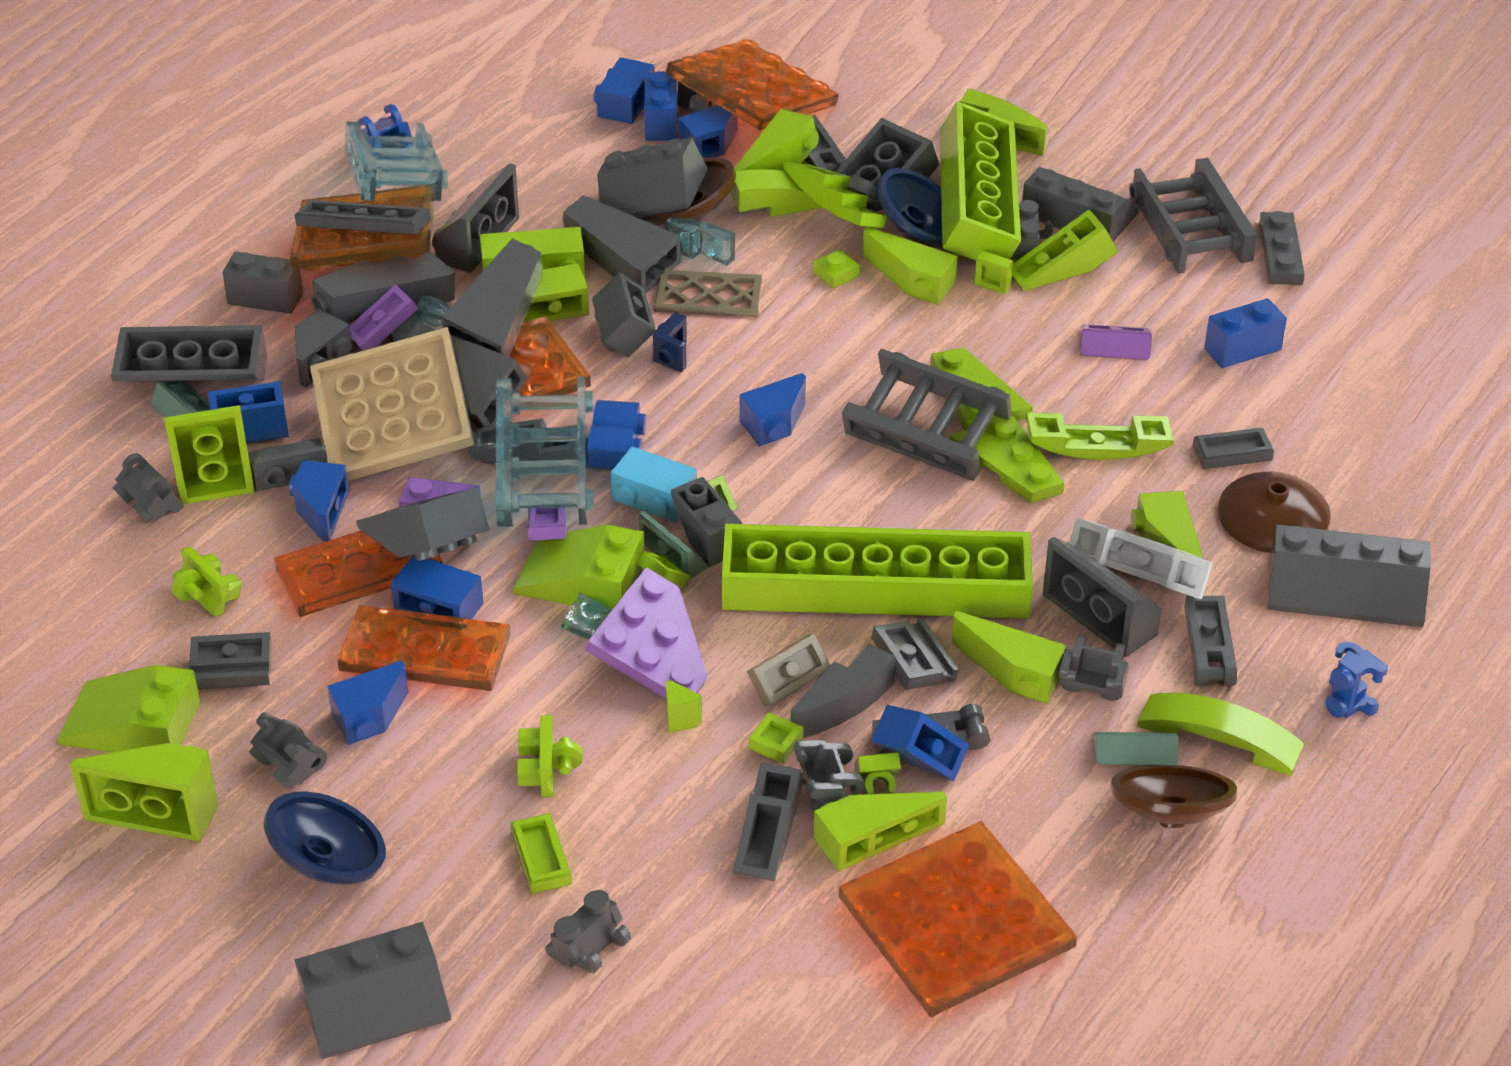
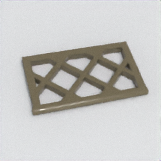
[654,270,762,317]

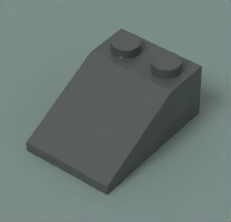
[836,118,940,212]

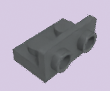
[248,438,328,491]

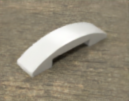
[1069,518,1213,599]

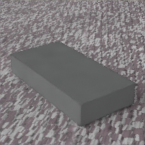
[1192,428,1274,469]

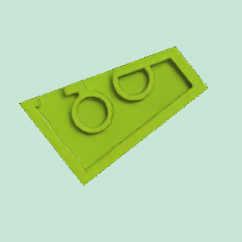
[930,347,1033,430]
[949,416,1064,503]

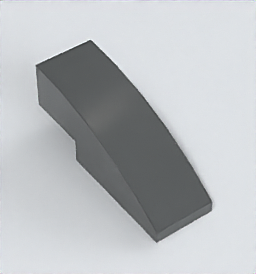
[469,418,588,472]
[791,644,896,738]
[733,763,803,882]

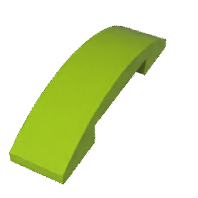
[1026,412,1174,460]
[1137,693,1304,776]

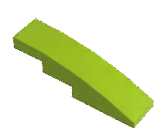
[783,162,887,228]

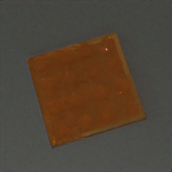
[665,39,839,131]
[290,184,435,271]
[839,820,1077,1018]

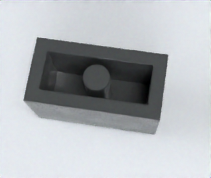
[222,251,303,314]
[592,272,656,357]

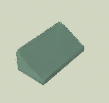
[150,381,210,417]
[639,511,708,578]
[1092,732,1178,766]

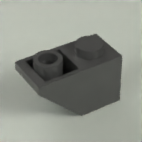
[295,309,353,388]
[671,477,742,567]

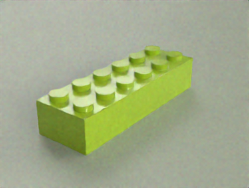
[940,101,1021,260]

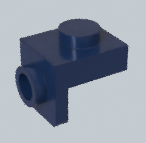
[653,312,687,372]

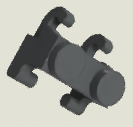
[1010,200,1053,260]
[112,453,184,523]
[1059,634,1129,701]
[249,712,327,789]
[793,740,864,812]
[545,890,631,973]

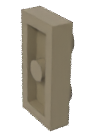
[747,633,830,706]

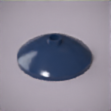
[877,168,942,246]
[263,791,386,885]

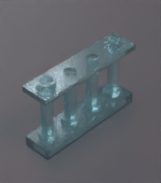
[345,121,448,201]
[495,377,594,527]

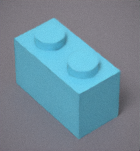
[611,446,697,523]

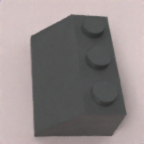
[597,138,708,218]
[432,163,519,273]
[1022,166,1139,242]
[356,487,489,561]
[1042,537,1162,657]
[295,922,451,1059]

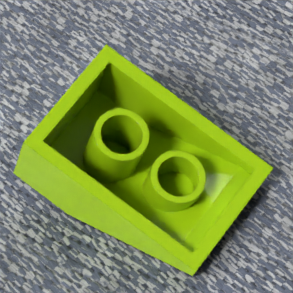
[164,405,255,504]
[513,524,644,613]
[57,665,200,752]
[70,743,219,842]

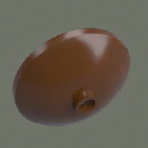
[648,157,736,224]
[1218,471,1331,553]
[1111,765,1237,828]

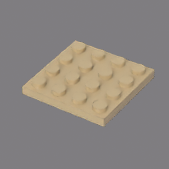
[310,327,475,481]

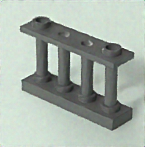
[1129,158,1258,274]
[842,348,1012,481]

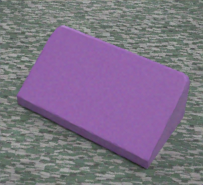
[1080,324,1152,360]

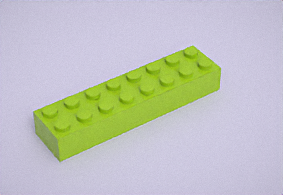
[722,524,1033,619]

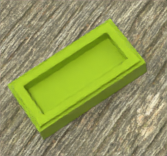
[510,813,572,894]

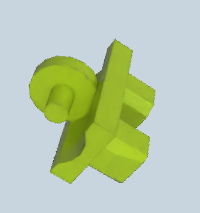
[172,547,242,617]
[517,715,583,798]

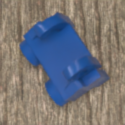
[350,104,414,164]
[1325,642,1388,719]

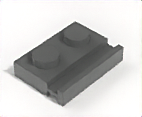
[871,618,959,690]
[189,632,272,689]

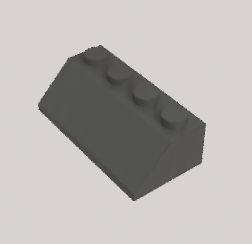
[111,325,267,382]
[1268,524,1431,627]

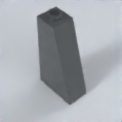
[563,195,681,293]
[311,238,455,322]
[442,238,542,356]
[405,322,528,428]

